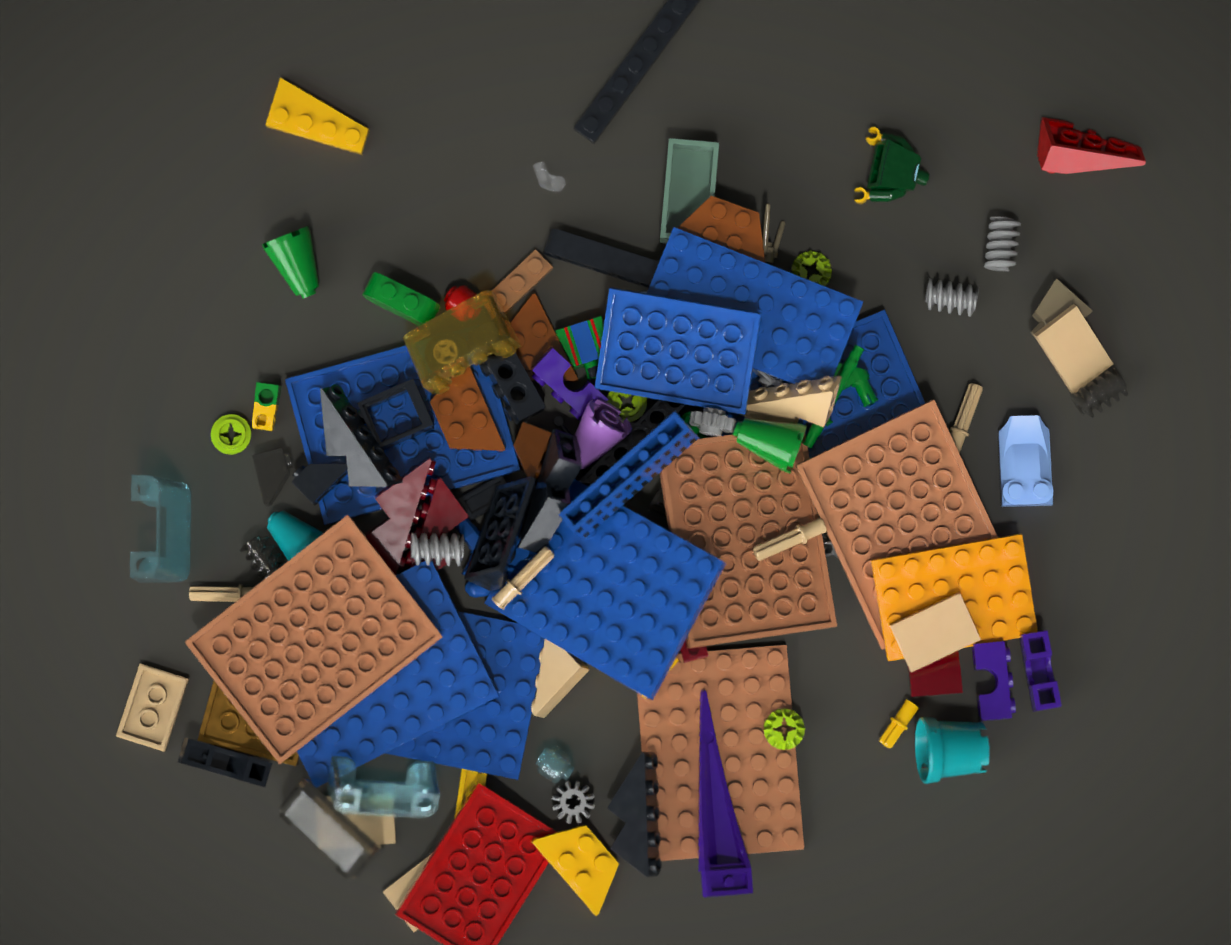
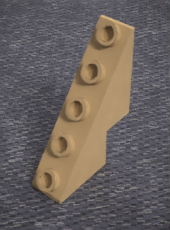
[737,376,842,427]
[531,639,590,718]

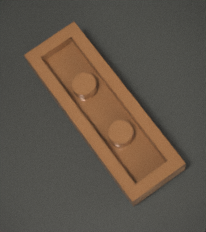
[482,249,553,320]

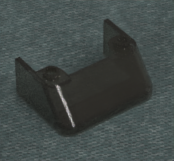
[279,777,385,879]

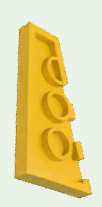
[265,78,369,155]

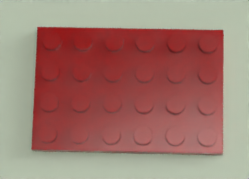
[395,782,556,945]

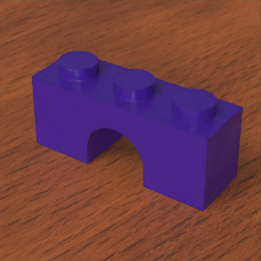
[531,347,609,421]
[1019,630,1062,712]
[972,641,1016,722]

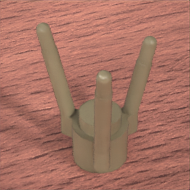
[762,203,785,264]

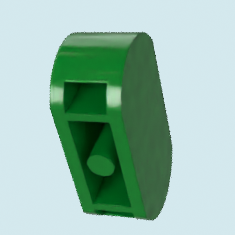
[362,272,441,329]

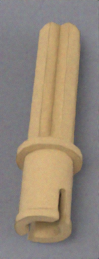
[950,383,983,454]
[753,518,826,561]
[491,546,554,610]
[189,584,255,602]

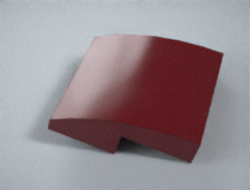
[908,651,963,697]

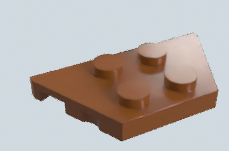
[678,196,765,263]
[504,293,578,382]
[430,366,506,452]

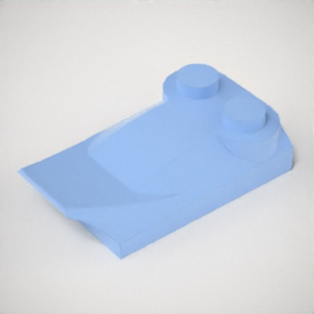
[998,415,1054,507]

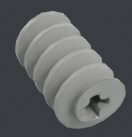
[984,217,1021,272]
[925,278,979,317]
[410,533,464,566]

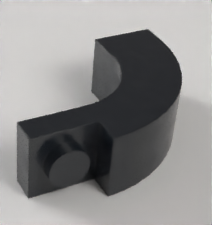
[178,738,272,787]

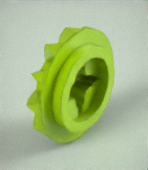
[791,251,832,286]
[607,391,647,422]
[211,414,252,455]
[764,708,805,750]

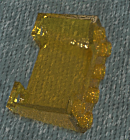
[403,290,521,394]

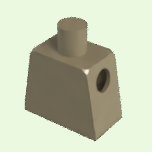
[1031,279,1093,338]

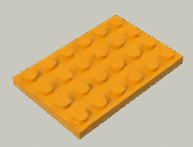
[871,534,1038,661]

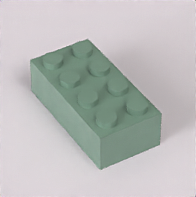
[660,138,719,243]

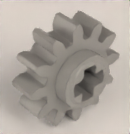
[689,408,736,437]

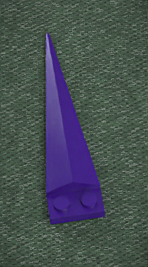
[698,690,753,897]

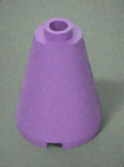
[575,399,632,469]

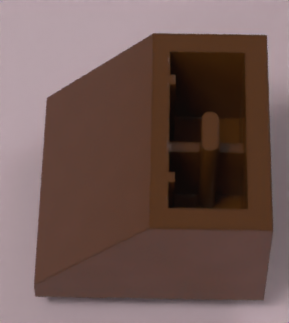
[514,422,552,483]

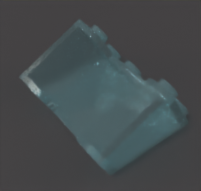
[130,475,191,583]
[327,756,440,818]

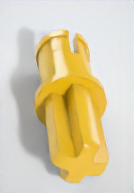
[879,699,920,748]

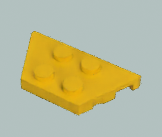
[531,825,619,916]

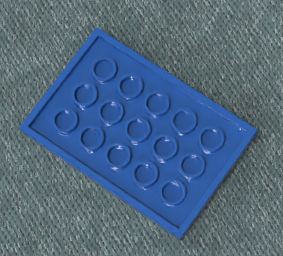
[595,287,762,415]

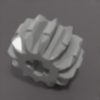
[552,781,595,824]

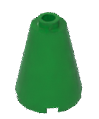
[262,226,319,299]
[733,418,807,474]

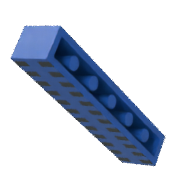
[558,412,699,540]

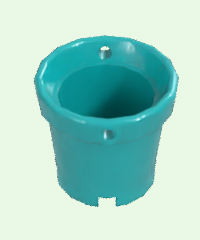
[915,717,989,784]

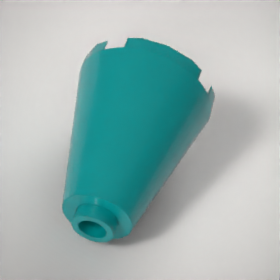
[267,511,324,561]

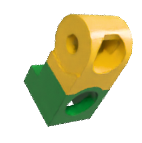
[252,382,282,431]

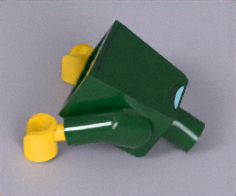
[854,127,929,204]

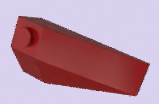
[1037,117,1146,174]

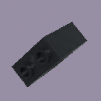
[357,379,435,450]

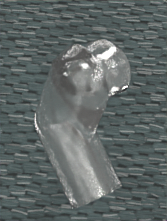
[533,162,565,192]

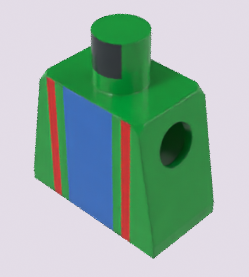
[555,316,604,380]

